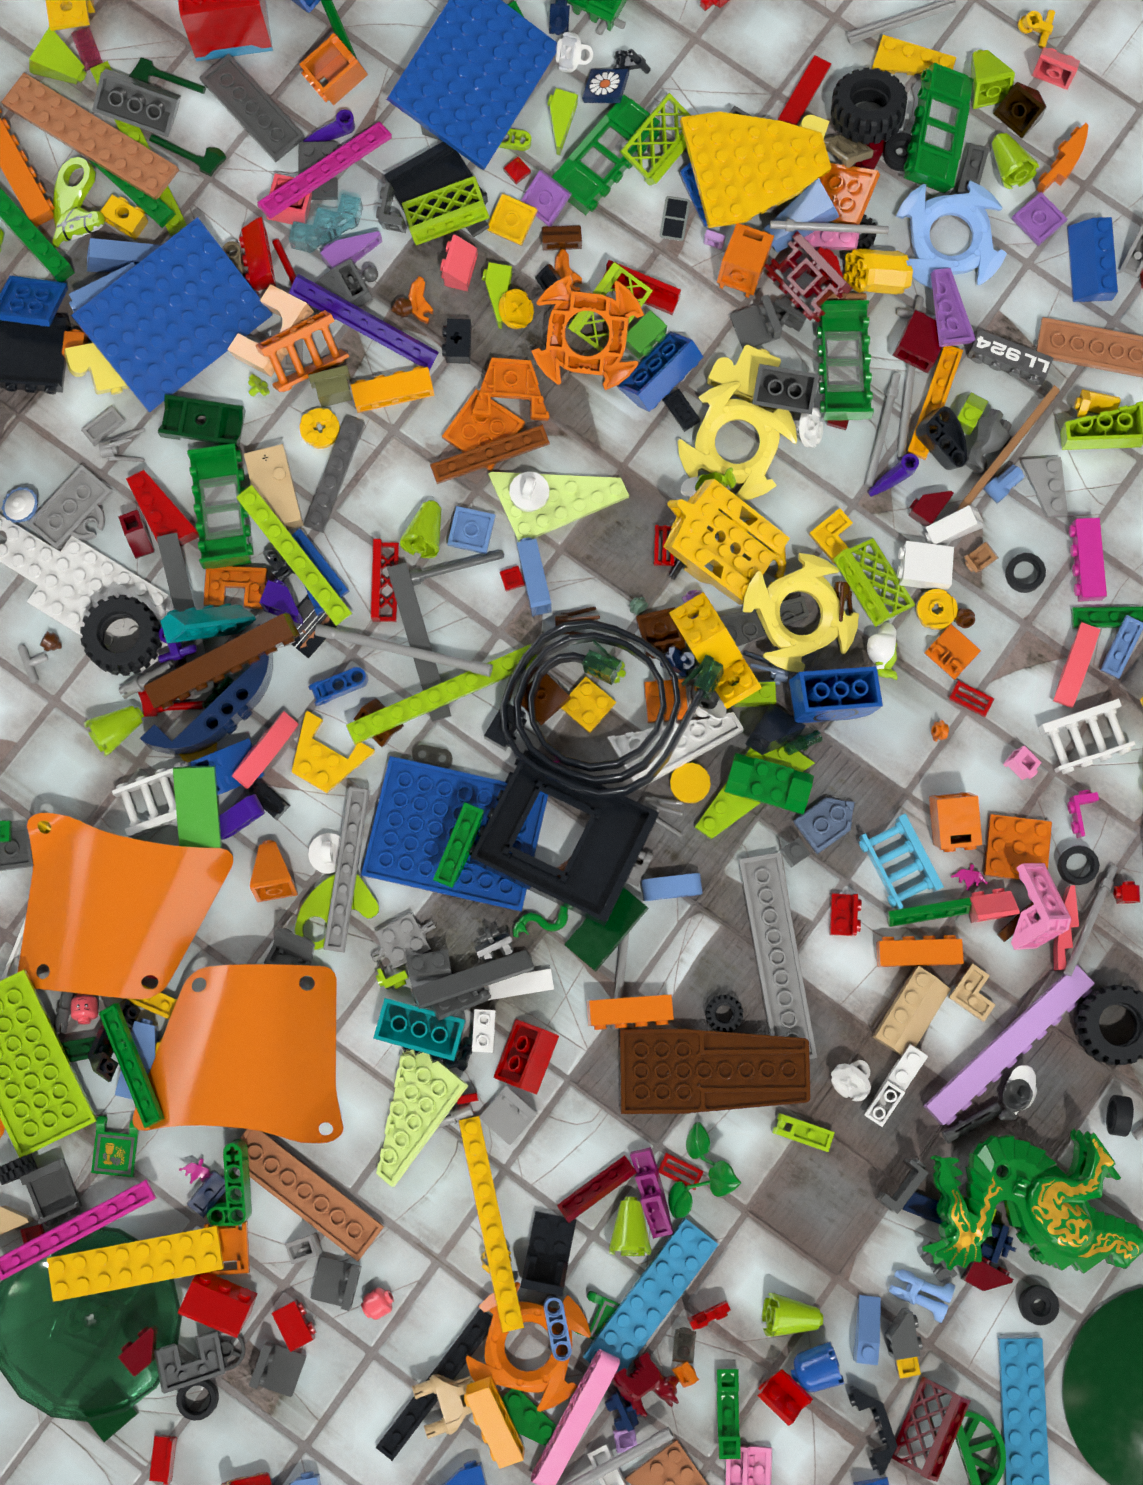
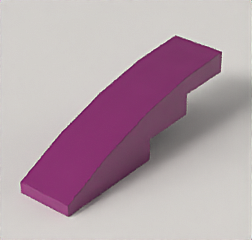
[630,1147,673,1239]

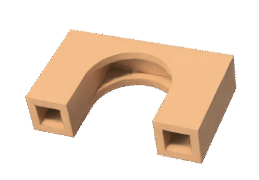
[227,284,314,377]

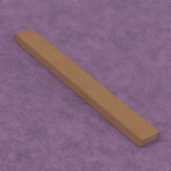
[955,385,1060,512]

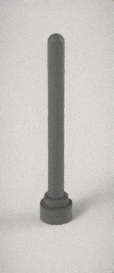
[409,551,504,586]

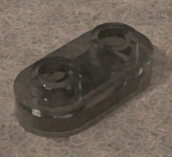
[412,745,453,769]

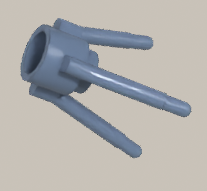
[743,651,789,685]

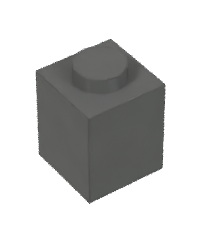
[780,837,810,868]

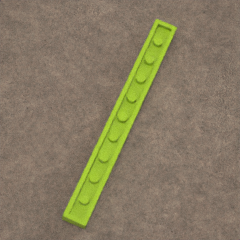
[90,61,187,236]
[346,644,537,745]

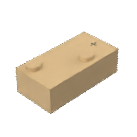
[244,444,304,530]

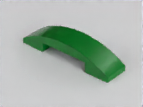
[717,1369,741,1459]

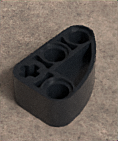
[916,406,967,470]

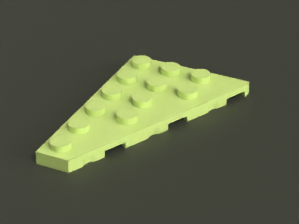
[488,472,629,542]
[376,1050,468,1187]

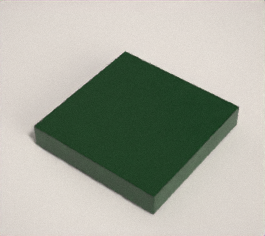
[78,1379,139,1442]

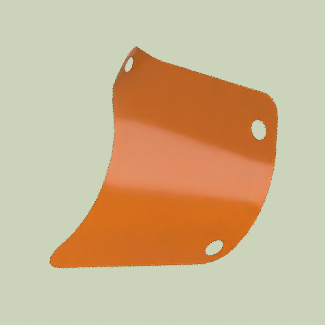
[18,813,233,999]
[133,964,344,1143]

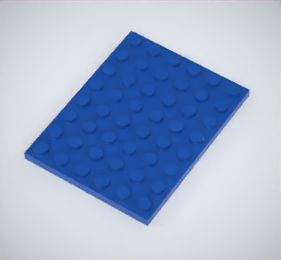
[386,0,557,170]
[71,217,272,412]
[361,756,548,912]

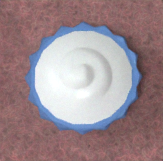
[2,487,38,523]

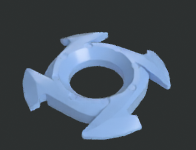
[896,181,1007,289]

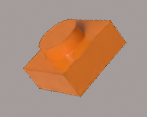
[672,1362,699,1388]

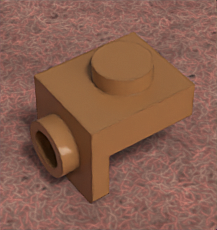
[964,542,999,573]

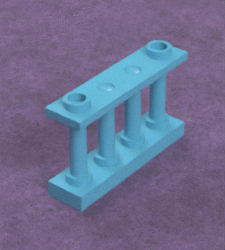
[859,813,944,910]

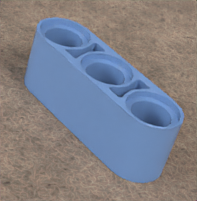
[641,873,703,901]
[543,1296,572,1361]

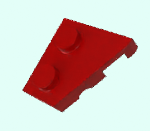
[688,1300,731,1330]

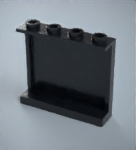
[384,142,488,226]
[0,317,71,395]

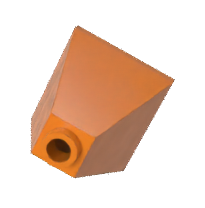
[250,840,298,902]

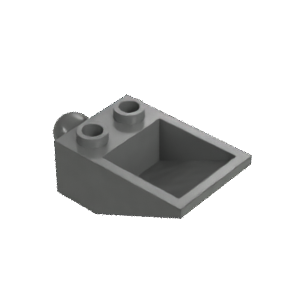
[308,259,378,320]

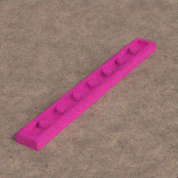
[257,122,392,219]
[0,1179,157,1280]

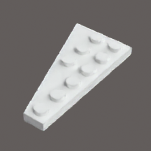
[607,712,744,790]

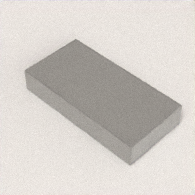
[81,406,126,447]

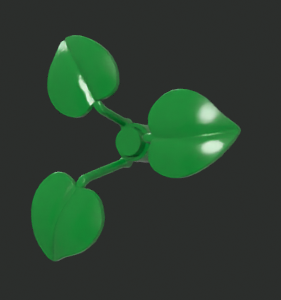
[668,1121,741,1219]

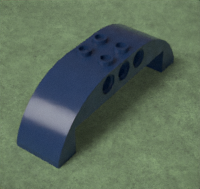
[140,624,273,755]

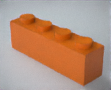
[876,935,964,967]
[586,994,674,1030]

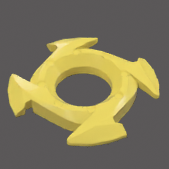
[678,382,797,501]
[743,553,859,673]

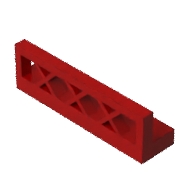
[603,260,681,315]
[371,539,399,622]

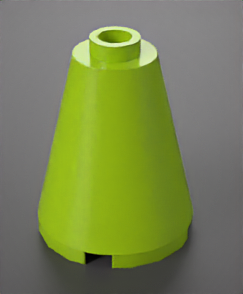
[992,133,1039,189]
[400,500,442,558]
[84,705,144,756]
[609,1197,651,1257]
[762,1293,823,1337]

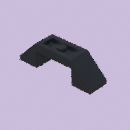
[88,999,141,1082]
[848,1386,897,1475]

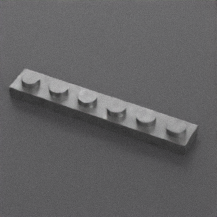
[304,416,365,533]

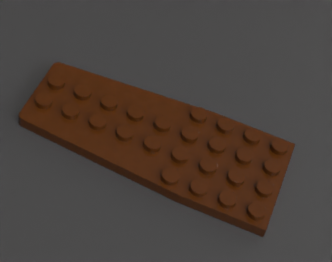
[620,1029,810,1114]

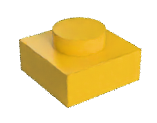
[895,1357,921,1379]

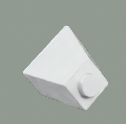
[926,505,986,545]

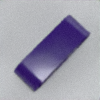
[219,794,265,840]

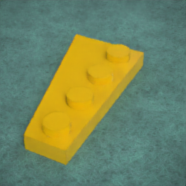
[872,35,957,75]

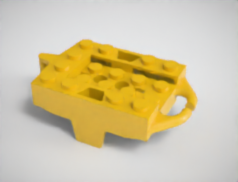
[663,479,790,605]

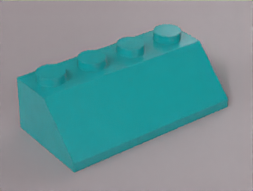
[160,603,256,644]
[373,998,466,1061]

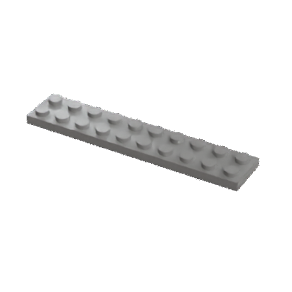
[739,853,817,1059]

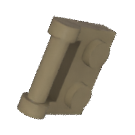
[824,134,874,168]

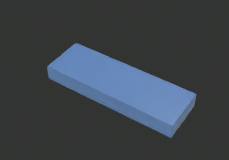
[1100,615,1143,679]

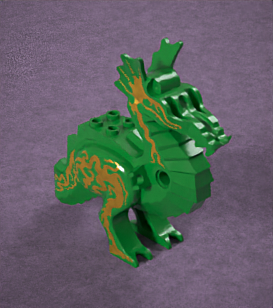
[922,1129,1143,1274]

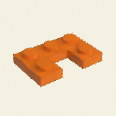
[203,566,268,609]

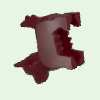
[612,1352,679,1417]

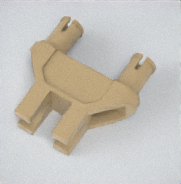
[412,1374,474,1439]

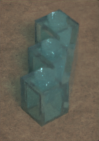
[289,194,363,253]

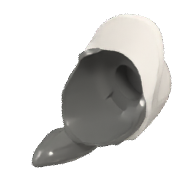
[686,666,727,720]
[999,1065,1037,1121]

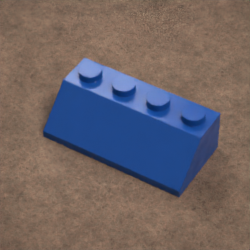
[1067,217,1118,302]
[617,331,704,412]

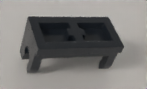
[244,779,291,821]

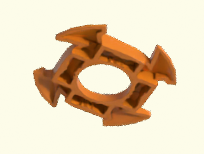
[532,275,644,390]
[466,1282,591,1412]

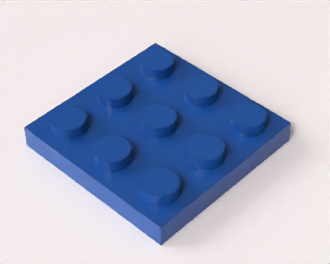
[0,276,68,327]

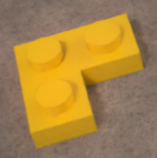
[809,508,853,564]

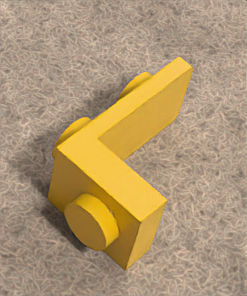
[1074,389,1121,418]

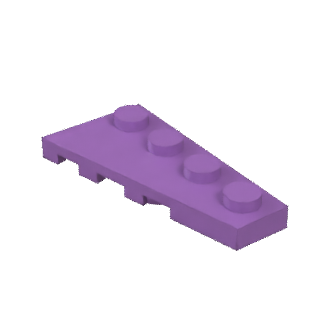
[931,268,976,347]

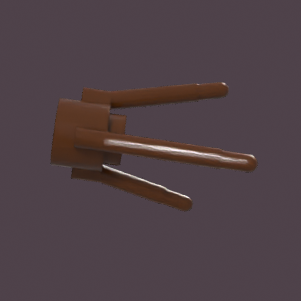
[833,581,853,622]
[555,606,600,635]

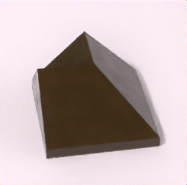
[993,82,1047,138]

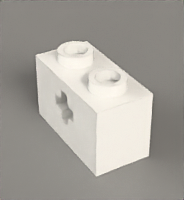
[472,1009,496,1053]

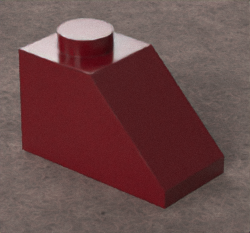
[908,491,954,528]

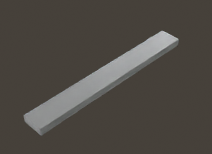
[324,786,370,953]

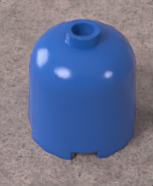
[791,1341,844,1393]

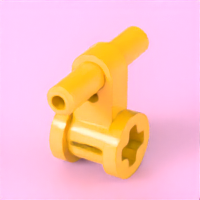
[1018,10,1056,49]

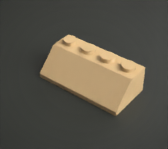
[872,966,951,1056]

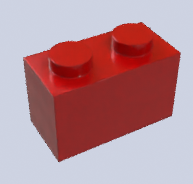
[271,1299,317,1352]

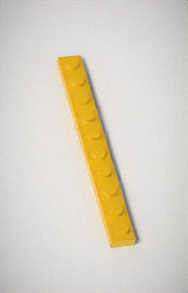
[458,1116,524,1333]

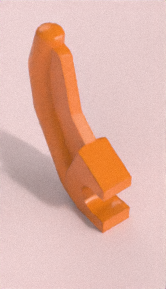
[555,249,582,291]
[408,276,433,324]

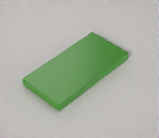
[173,766,222,848]

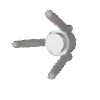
[99,428,145,462]
[643,796,683,837]

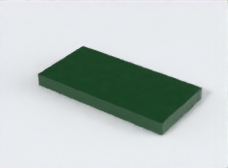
[564,888,649,972]

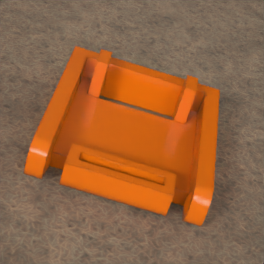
[204,1221,250,1276]

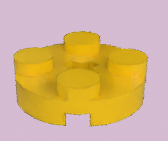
[300,408,340,449]
[916,589,958,630]

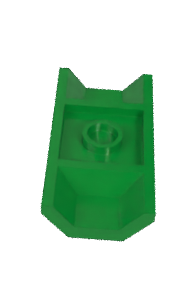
[724,753,814,815]

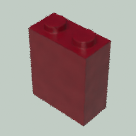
[892,310,942,374]

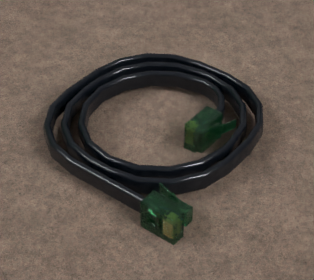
[500,619,724,799]

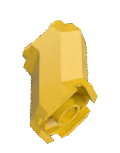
[843,249,913,295]

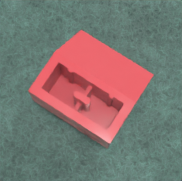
[440,235,478,292]

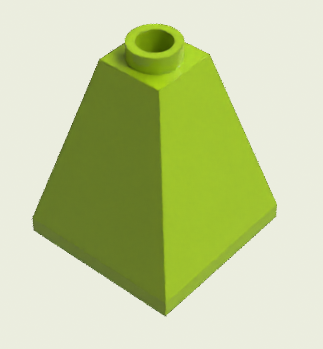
[29,28,87,85]
[971,50,1015,109]

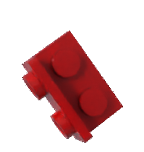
[830,894,862,937]

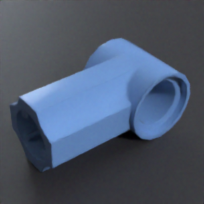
[983,464,1025,504]

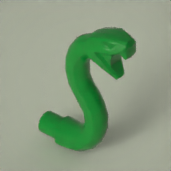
[513,905,569,938]

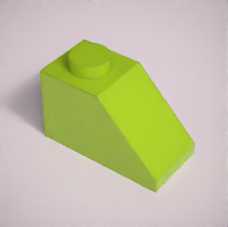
[957,392,989,436]

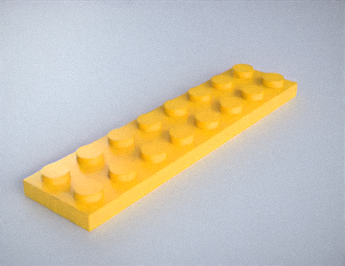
[47,1225,224,1302]

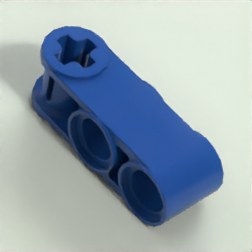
[308,667,369,706]

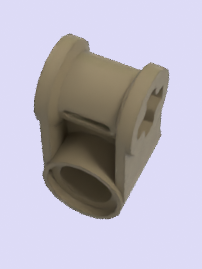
[223,241,245,278]

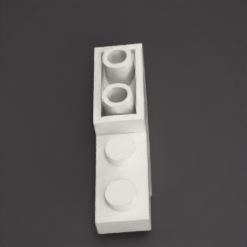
[864,1044,928,1127]

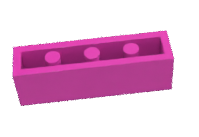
[1069,518,1107,602]

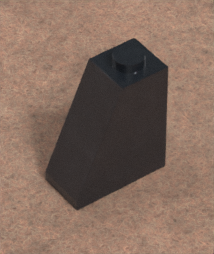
[745,703,806,755]

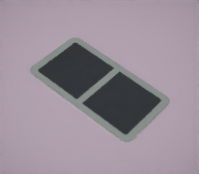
[660,196,690,241]

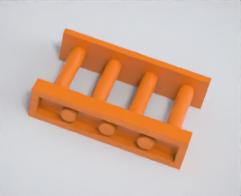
[255,310,349,392]

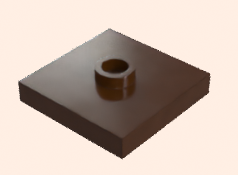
[514,674,571,725]

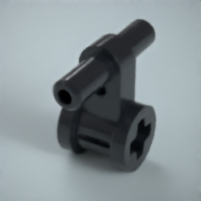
[612,49,651,74]
[263,550,295,583]

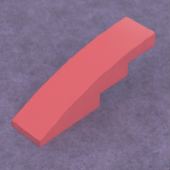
[1053,622,1101,708]
[232,711,299,789]
[1053,885,1079,971]

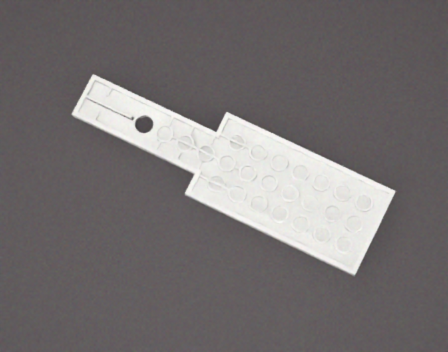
[0,515,183,675]

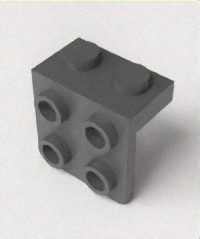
[264,927,315,982]

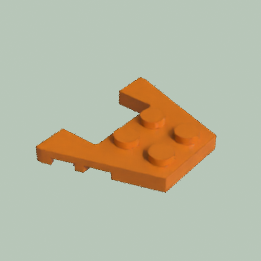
[472,358,549,421]

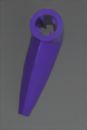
[303,109,355,142]
[867,454,919,497]

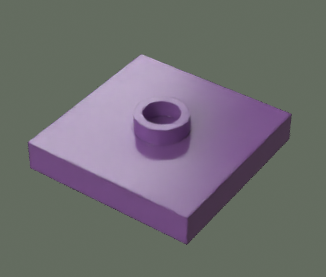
[521,170,572,227]
[1011,192,1068,246]

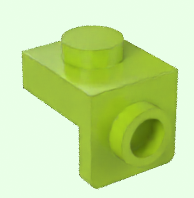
[376,968,409,989]

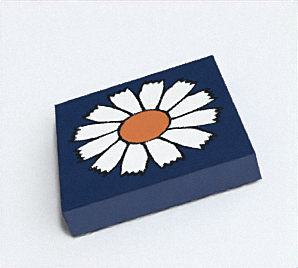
[582,69,629,103]

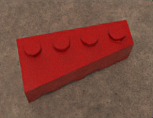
[126,470,199,546]

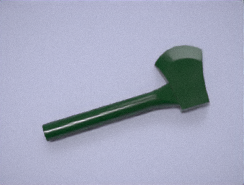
[128,57,206,94]
[149,134,226,177]

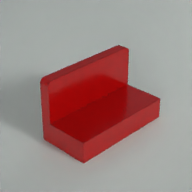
[149,1435,177,1485]

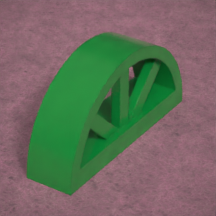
[433,802,484,888]
[955,1409,1006,1485]

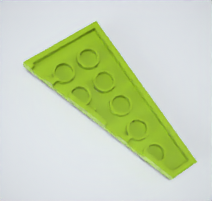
[695,744,815,839]

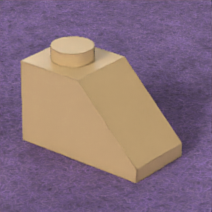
[0,1205,34,1235]

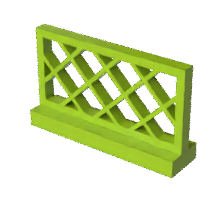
[619,93,691,186]
[402,176,490,245]
[568,262,653,352]
[833,538,915,627]

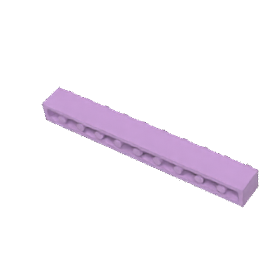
[923,965,1095,1125]

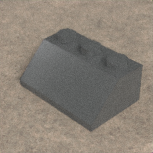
[752,364,819,415]

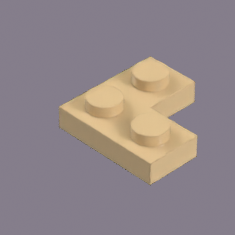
[948,964,995,1022]

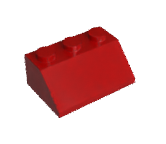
[239,217,276,291]
[493,1019,559,1095]
[178,1272,258,1338]

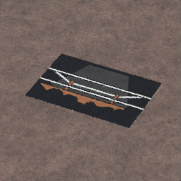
[291,594,338,659]

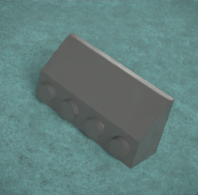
[92,69,181,137]

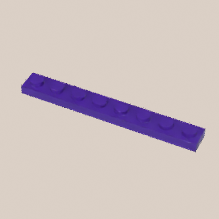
[289,274,439,371]

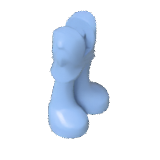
[889,1269,955,1323]

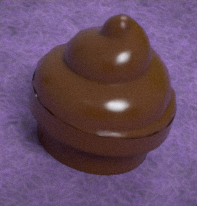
[391,297,412,318]
[955,608,975,629]
[40,631,62,652]

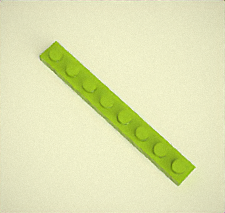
[236,485,353,626]

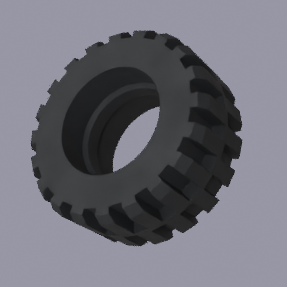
[831,67,907,145]
[80,595,162,676]
[1074,985,1143,1065]

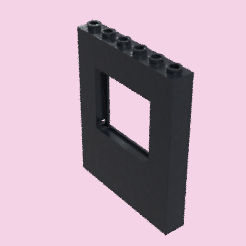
[469,749,659,926]

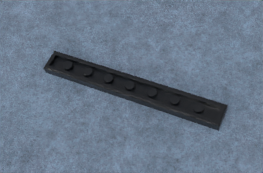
[376,1309,492,1461]

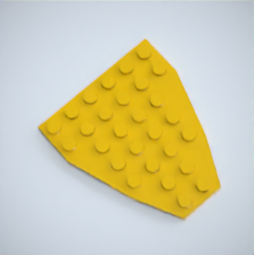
[680,111,831,228]

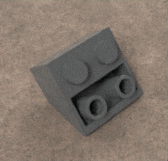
[885,1308,923,1360]

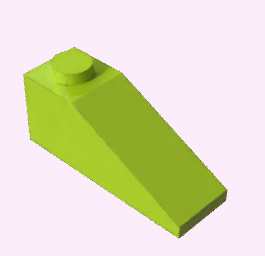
[548,88,578,155]
[482,262,512,329]

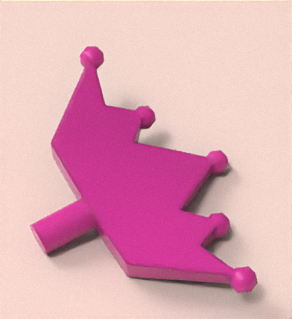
[951,864,988,891]
[179,1158,210,1184]

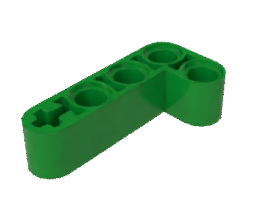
[207,1139,252,1226]

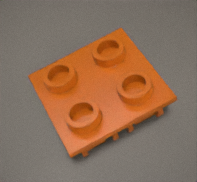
[924,624,981,680]

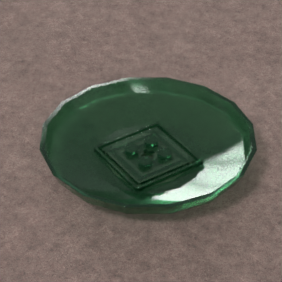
[0,1227,182,1422]

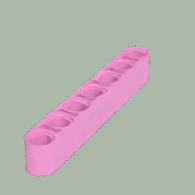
[531,1349,620,1485]

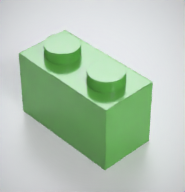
[626,310,667,359]

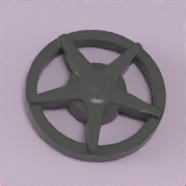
[217,1331,246,1371]

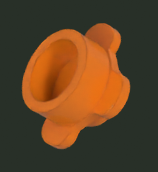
[931,720,949,742]

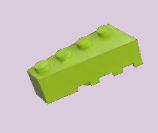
[1060,401,1143,450]

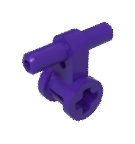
[158,627,197,663]

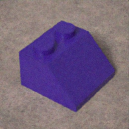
[259,580,304,625]

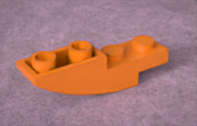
[1036,123,1089,193]

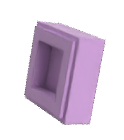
[704,229,726,249]
[613,1429,637,1453]

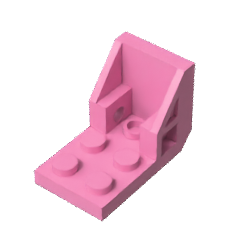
[1011,863,1071,950]

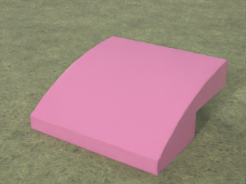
[726,1445,772,1485]

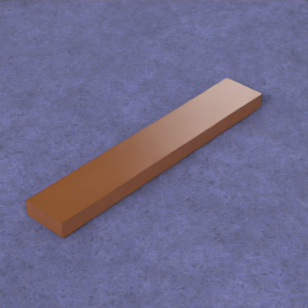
[430,424,550,484]

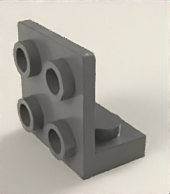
[376,182,407,233]
[730,294,782,349]
[310,1257,362,1311]
[249,1341,307,1397]

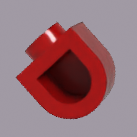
[1113,881,1140,904]

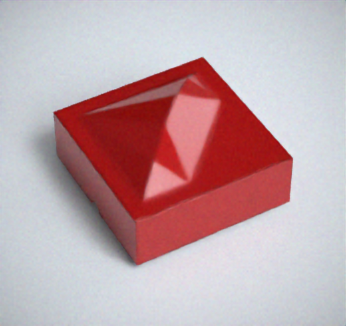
[503,156,531,185]

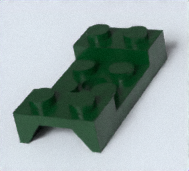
[158,394,246,449]

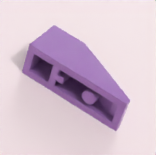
[320,231,383,270]

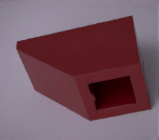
[118,510,155,559]
[961,1257,1014,1291]
[118,1325,158,1377]

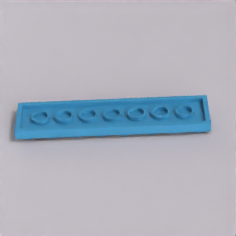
[582,1218,719,1372]
[998,1337,1050,1485]

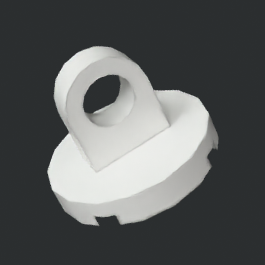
[555,32,593,73]
[794,407,823,448]
[509,472,549,512]
[308,833,341,874]
[831,1060,871,1101]

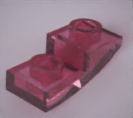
[71,26,103,71]

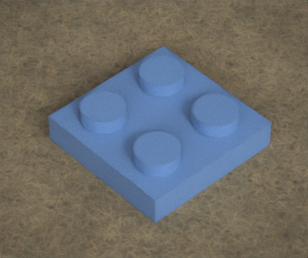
[447,506,496,555]

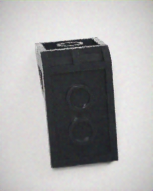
[520,1211,577,1296]

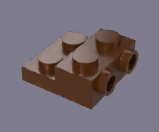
[636,607,685,659]

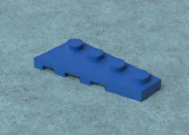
[292,528,350,616]

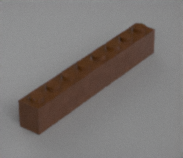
[144,613,300,710]

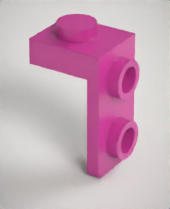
[1067,790,1099,838]

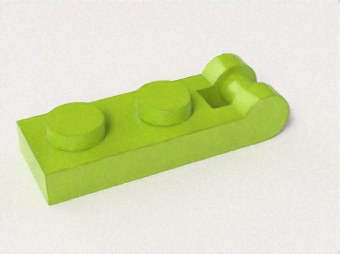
[772,1113,835,1152]

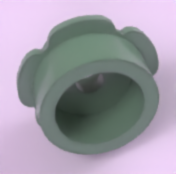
[629,597,648,616]

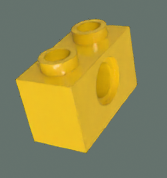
[100,194,148,241]

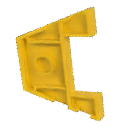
[292,711,375,793]

